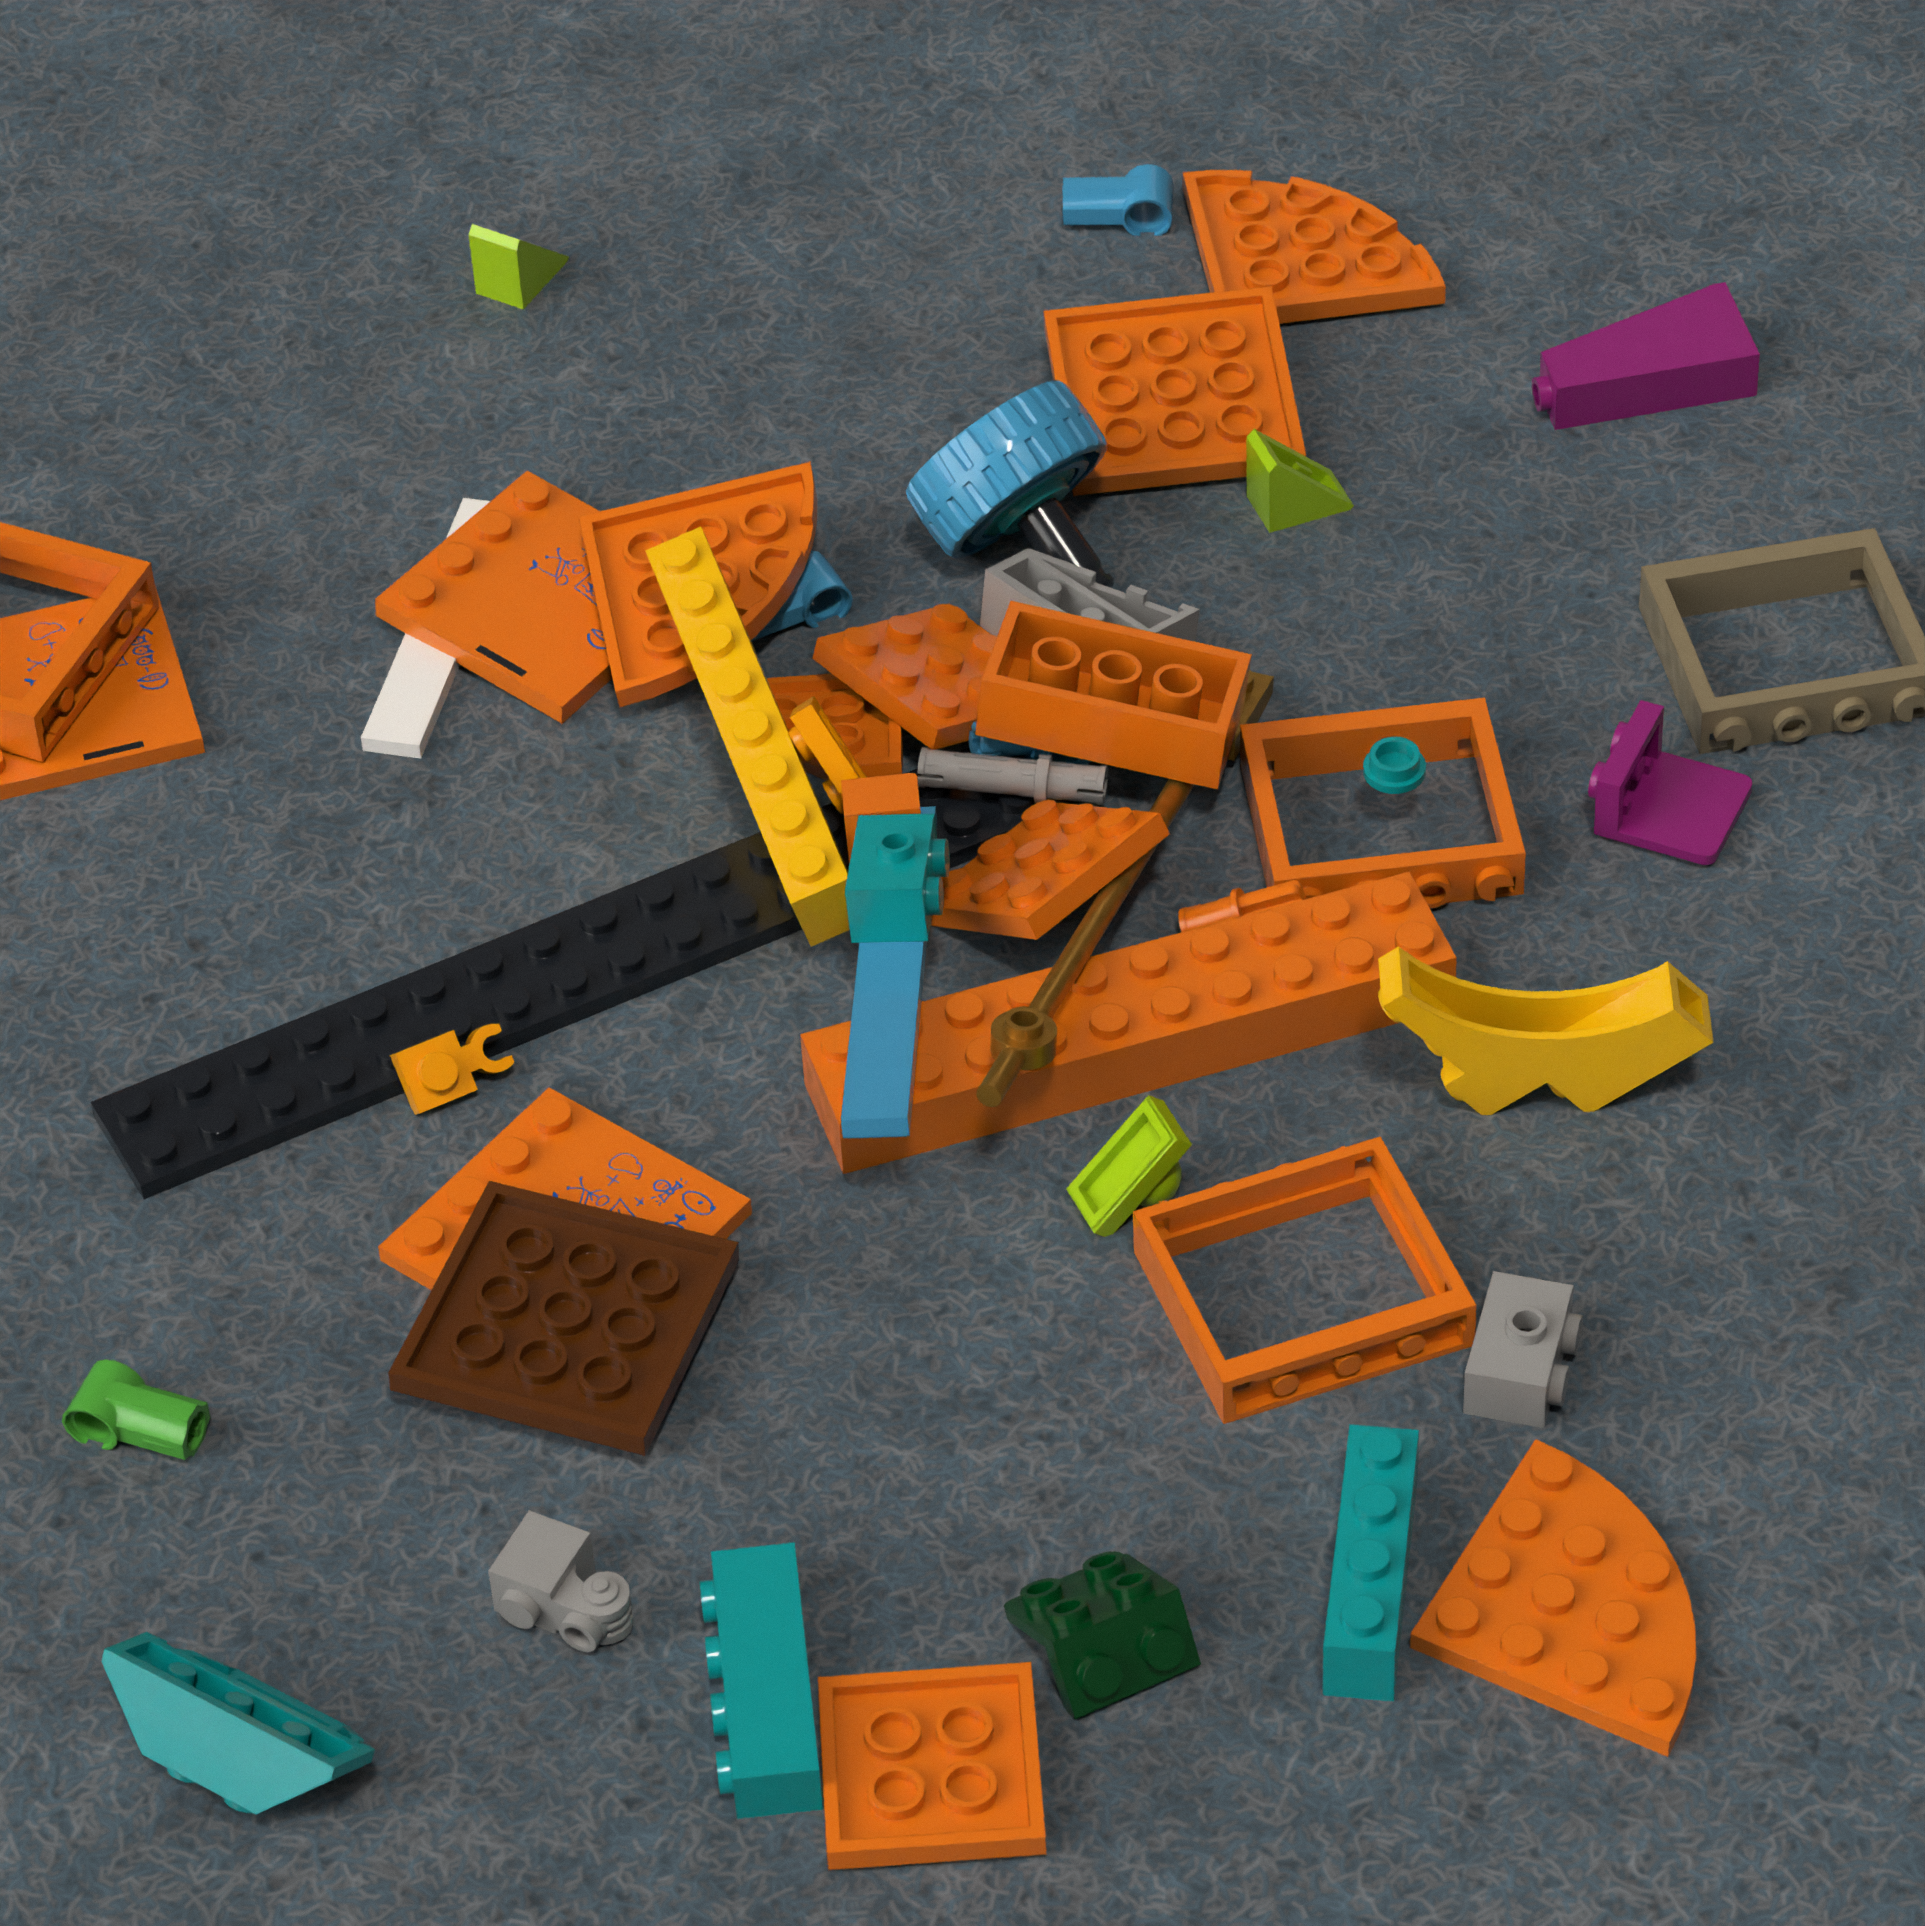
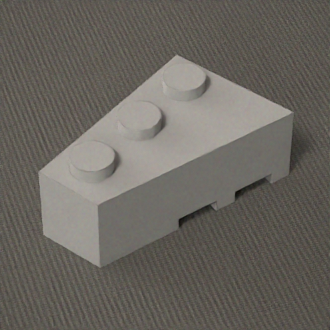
[980,548,1200,642]

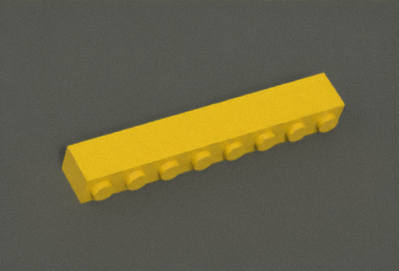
[645,526,850,947]

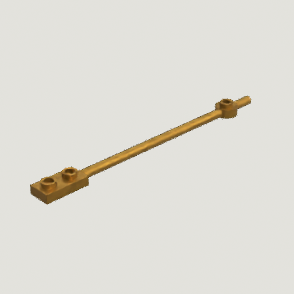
[976,670,1274,1107]

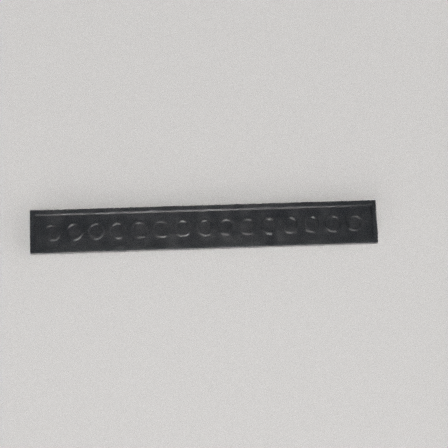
[91,748,1051,1200]

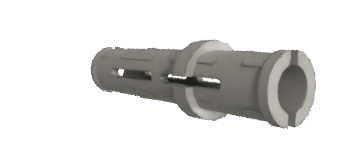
[917,747,1108,806]

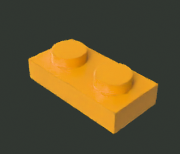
[788,696,867,814]

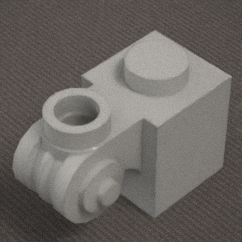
[488,1510,634,1652]

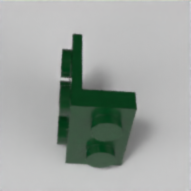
[1004,1551,1201,1719]

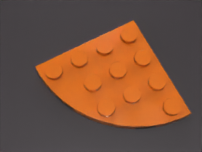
[1182,170,1446,324]
[578,462,818,707]
[1410,1439,1696,1757]

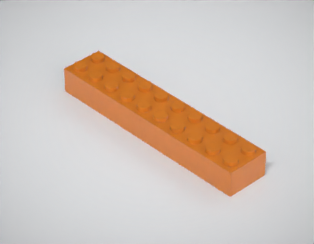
[800,871,1457,1174]

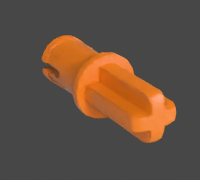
[1178,880,1306,932]

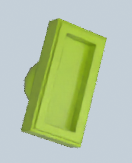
[1066,1095,1192,1237]

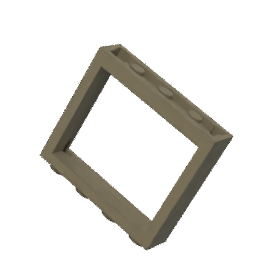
[1639,528,1925,754]

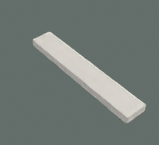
[361,498,490,758]

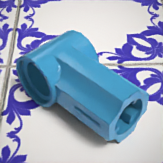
[1063,164,1174,236]
[751,550,853,641]

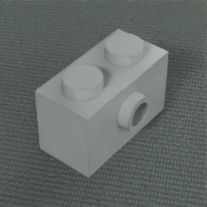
[1463,1271,1583,1428]

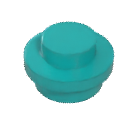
[1363,737,1426,794]

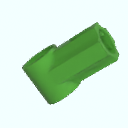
[62,1359,210,1460]

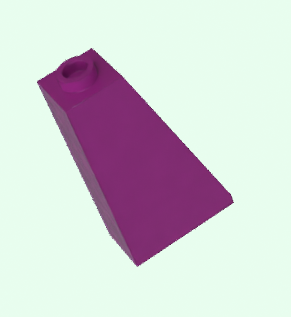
[1532,282,1760,430]

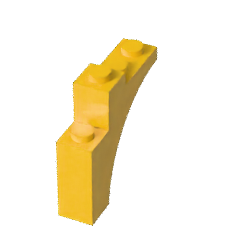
[1378,946,1714,1115]

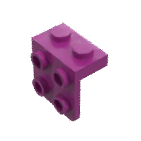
[1588,700,1752,865]

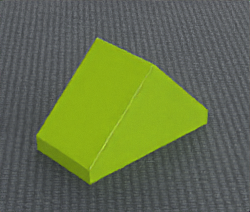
[468,224,569,310]
[1246,429,1354,533]

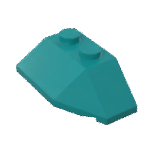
[101,1632,375,1814]

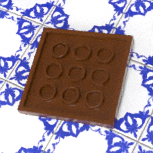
[388,1181,739,1456]

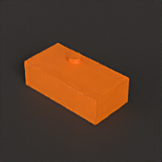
[975,600,1252,790]

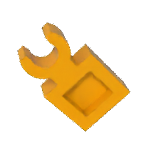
[390,1024,514,1115]

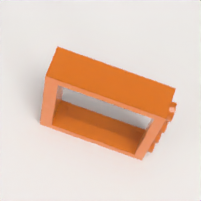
[0,522,159,762]
[1240,697,1526,908]
[1133,1136,1477,1424]

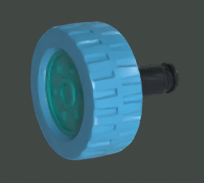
[906,380,1114,588]

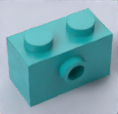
[845,813,950,943]

